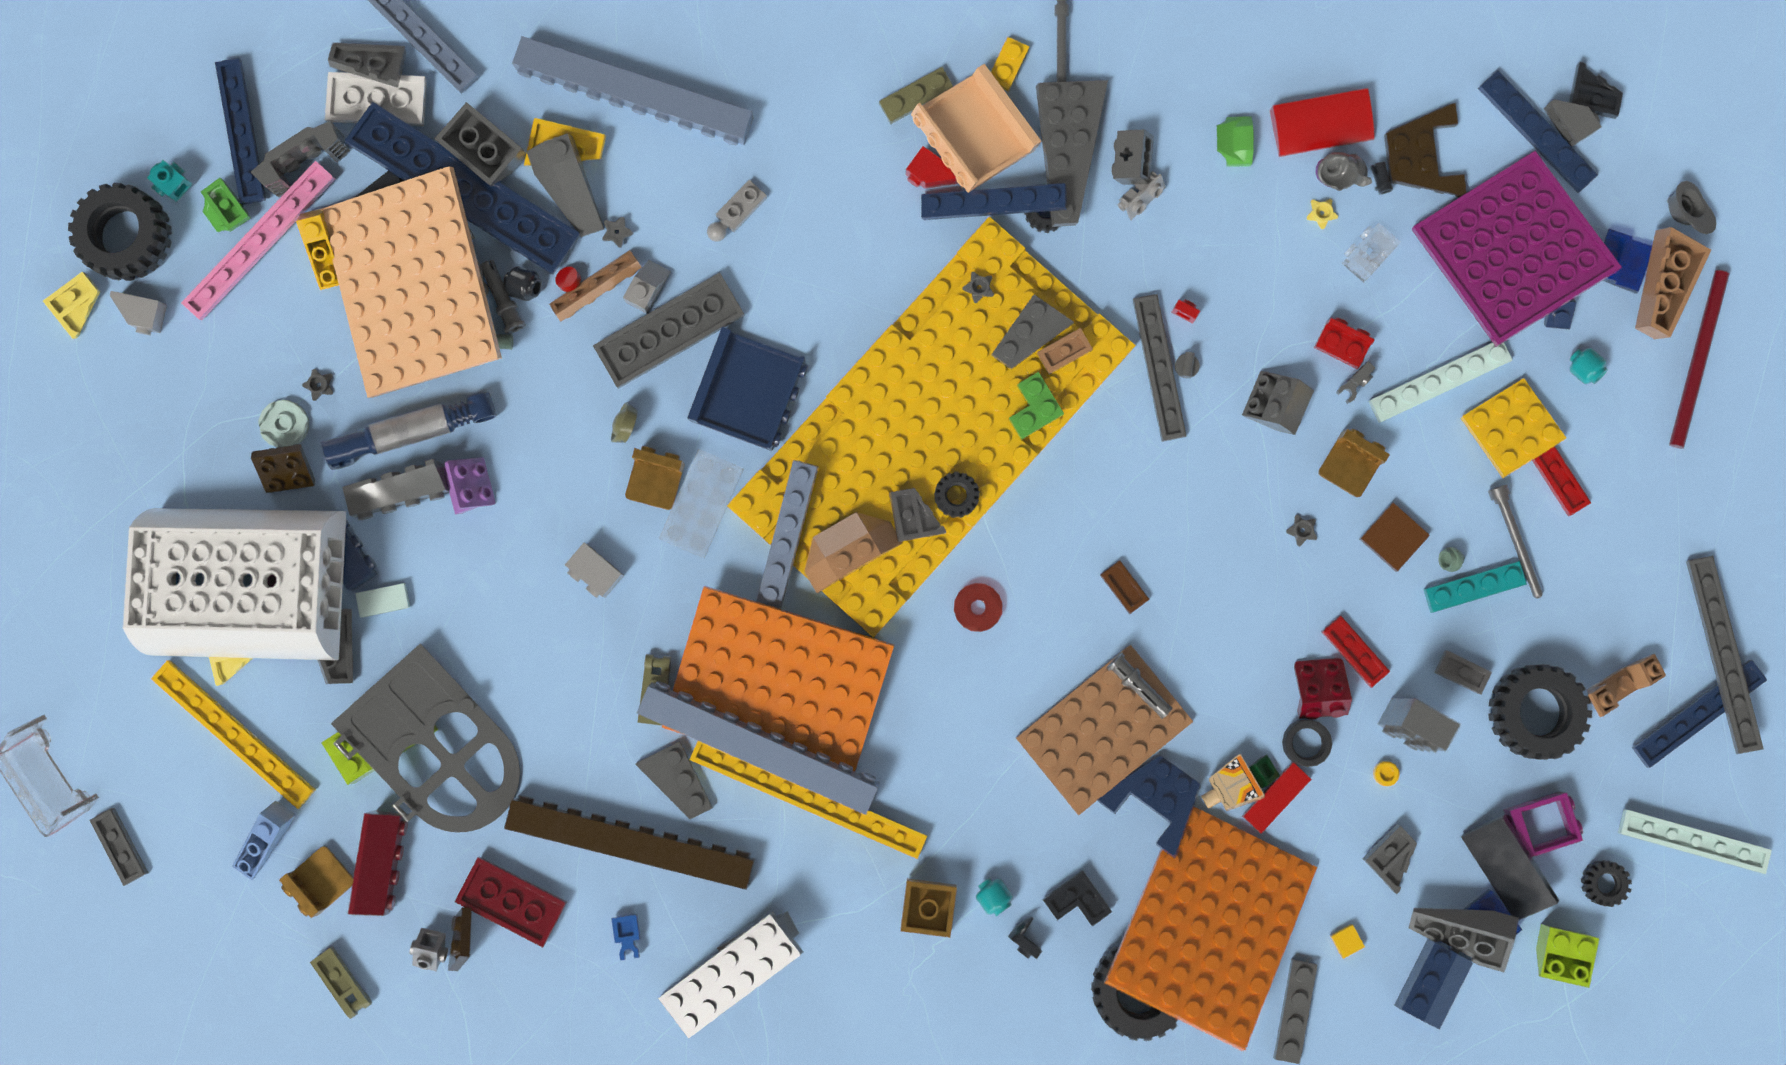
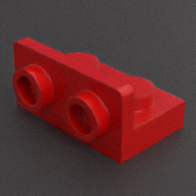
[1313,317,1375,369]

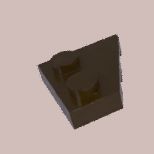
[448,908,472,971]

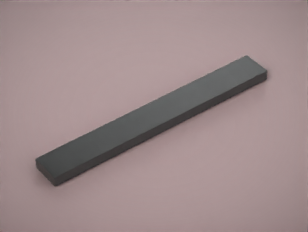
[1686,556,1764,755]

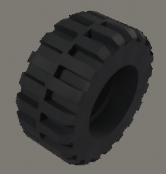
[68,183,172,281]
[1488,664,1592,760]
[1091,946,1178,1041]

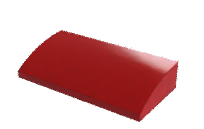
[1270,88,1374,157]

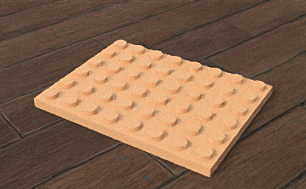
[320,166,502,398]

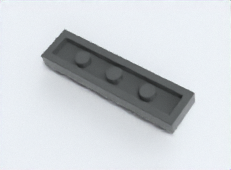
[1273,959,1317,1064]

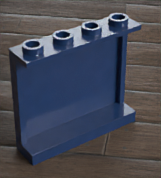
[687,327,808,451]

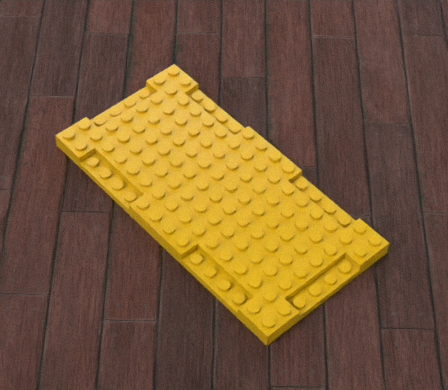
[727,216,1136,638]

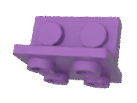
[443,457,496,515]

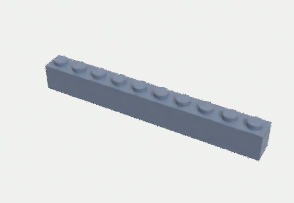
[512,36,753,145]
[637,681,880,815]

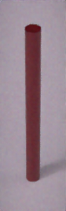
[1669,270,1730,449]

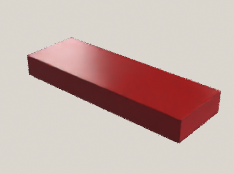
[1532,447,1591,516]
[1321,616,1390,688]
[1242,762,1312,834]

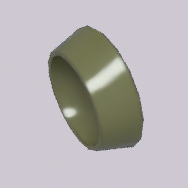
[611,402,638,443]

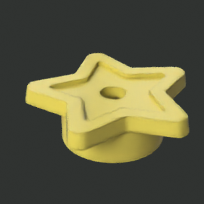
[1307,199,1338,229]

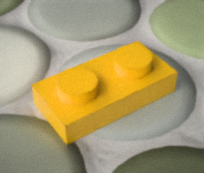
[991,37,1029,92]

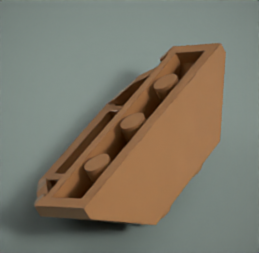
[804,512,903,593]

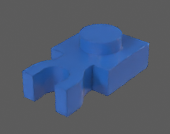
[611,914,641,960]

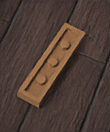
[549,250,642,322]

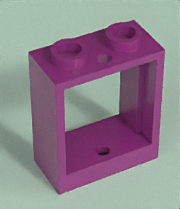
[1503,792,1583,857]

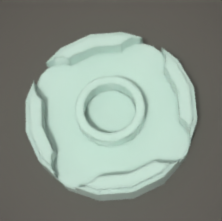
[258,400,309,448]

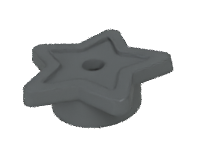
[602,217,633,248]
[962,272,994,303]
[302,369,333,401]
[1286,515,1317,547]

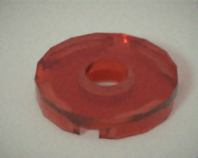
[953,583,1003,632]

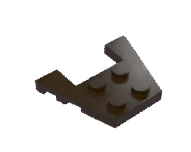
[1384,103,1467,198]

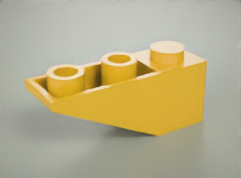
[296,208,339,290]

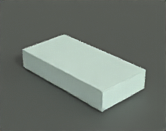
[355,583,410,618]

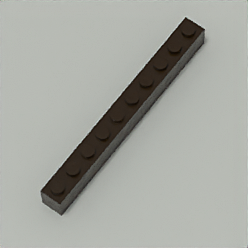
[504,795,755,890]

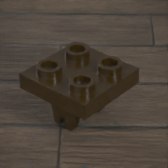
[251,444,315,493]

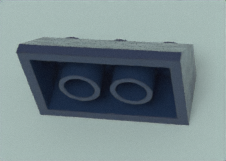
[1394,939,1473,1030]

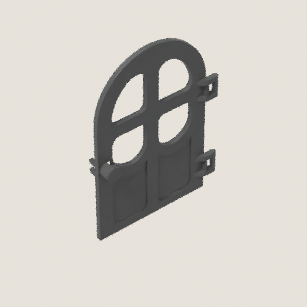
[331,644,520,832]

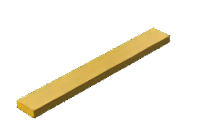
[151,660,316,809]

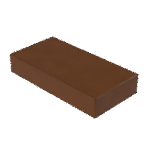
[1100,560,1150,614]

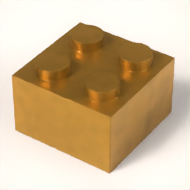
[900,878,957,938]

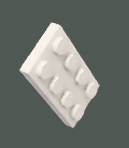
[325,72,427,126]

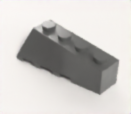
[342,459,449,520]

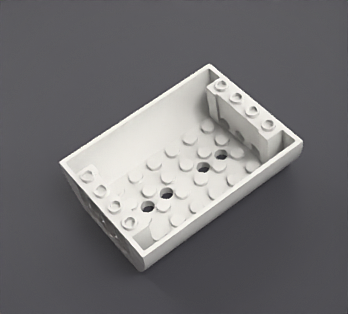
[123,508,346,660]

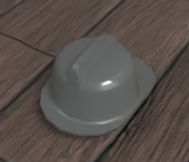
[1667,181,1717,234]

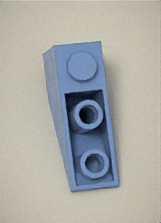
[232,800,296,880]

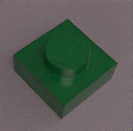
[1248,754,1280,789]

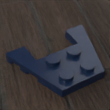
[1097,755,1201,859]

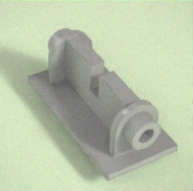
[1117,171,1166,220]

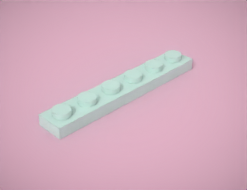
[1368,343,1512,423]
[1618,809,1772,874]

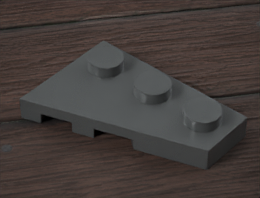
[328,43,406,88]
[635,742,713,819]

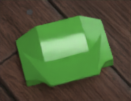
[1217,116,1254,167]
[200,178,251,233]

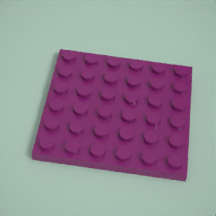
[1412,151,1621,347]

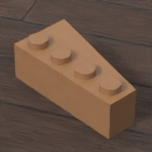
[1635,227,1711,339]

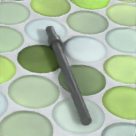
[1055,0,1069,82]

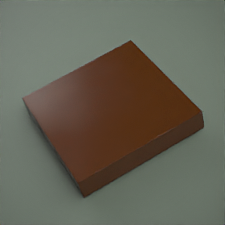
[1359,503,1430,572]

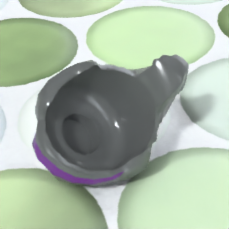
[1315,152,1372,191]

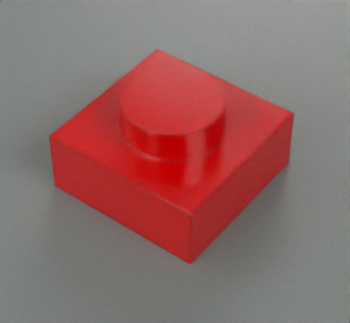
[1171,299,1200,324]

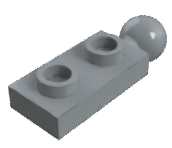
[707,180,767,242]

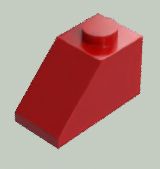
[906,146,959,189]

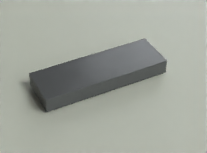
[89,808,148,886]

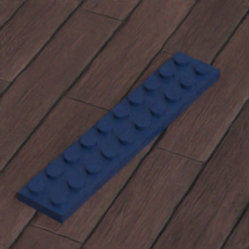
[345,102,580,275]

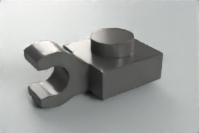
[1336,361,1375,404]

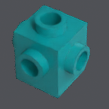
[147,160,192,202]

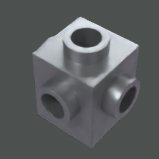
[409,928,448,972]

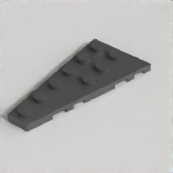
[1036,80,1108,227]

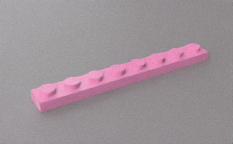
[181,161,335,321]

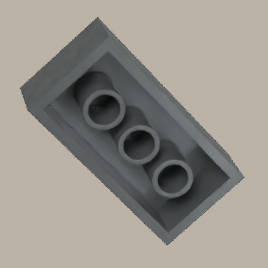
[1377,698,1461,753]

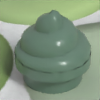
[1438,547,1465,572]

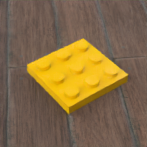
[1460,378,1566,478]

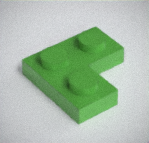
[1009,372,1064,440]

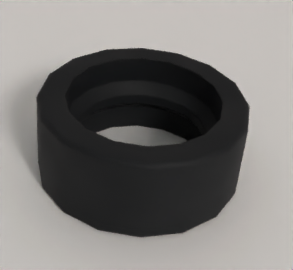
[1282,719,1332,767]

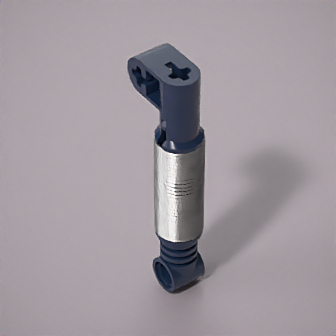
[321,392,497,470]

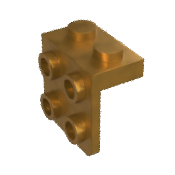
[1318,429,1390,497]
[625,446,685,510]
[279,846,353,918]

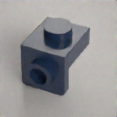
[1544,299,1576,330]

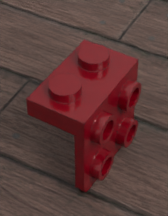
[1294,658,1352,720]

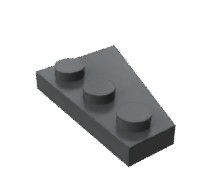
[991,295,1074,370]
[317,609,353,684]

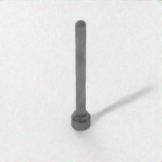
[1488,484,1543,599]

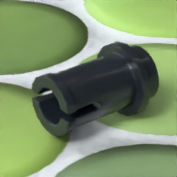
[1370,162,1394,195]

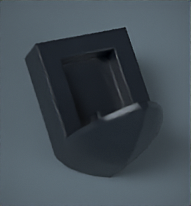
[1008,917,1042,959]

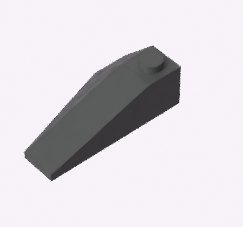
[527,134,604,237]
[1409,908,1519,973]

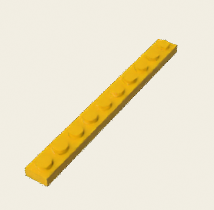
[689,741,927,859]

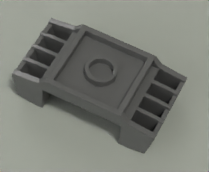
[251,121,350,198]

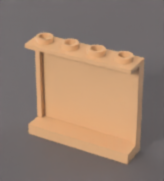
[911,64,1041,193]

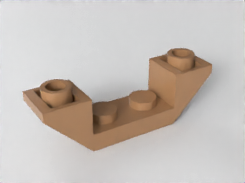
[1587,654,1666,717]

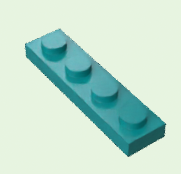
[1423,561,1527,613]

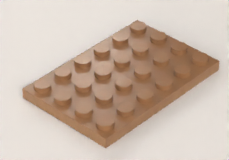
[1016,645,1193,816]

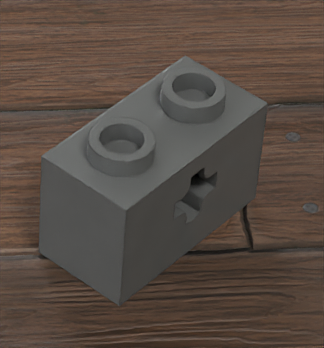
[1112,129,1154,185]

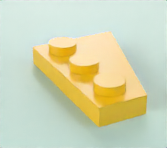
[524,118,606,166]

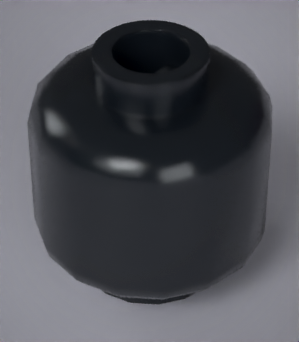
[503,266,542,301]

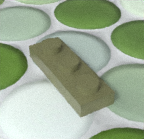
[879,67,953,125]

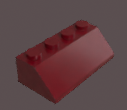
[348,810,408,916]

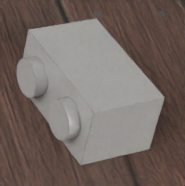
[565,543,625,598]

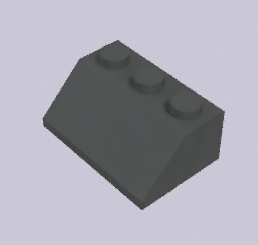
[434,102,526,186]

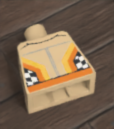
[1201,754,1265,811]

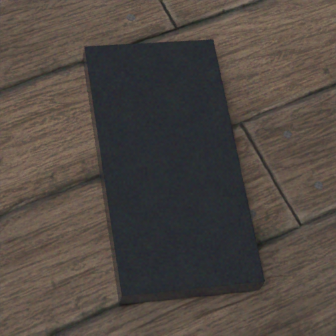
[1461,815,1560,920]

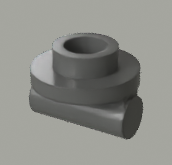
[1175,352,1200,378]

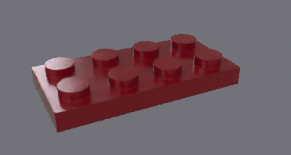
[454,856,567,948]

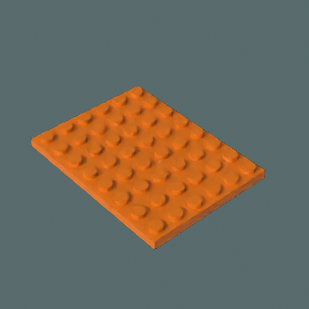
[662,586,894,771]
[1104,807,1317,1051]

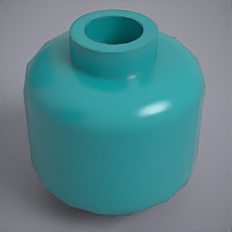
[1569,348,1608,384]
[976,878,1013,916]

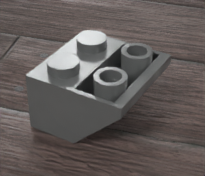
[1242,371,1314,435]

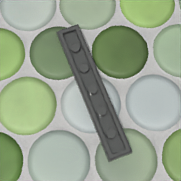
[1132,294,1186,442]

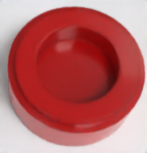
[555,267,581,292]

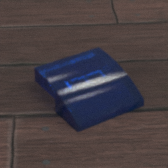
[1603,229,1652,294]

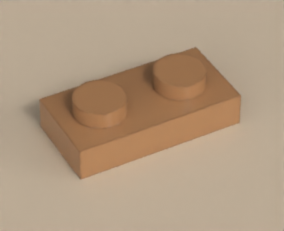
[1037,328,1093,375]

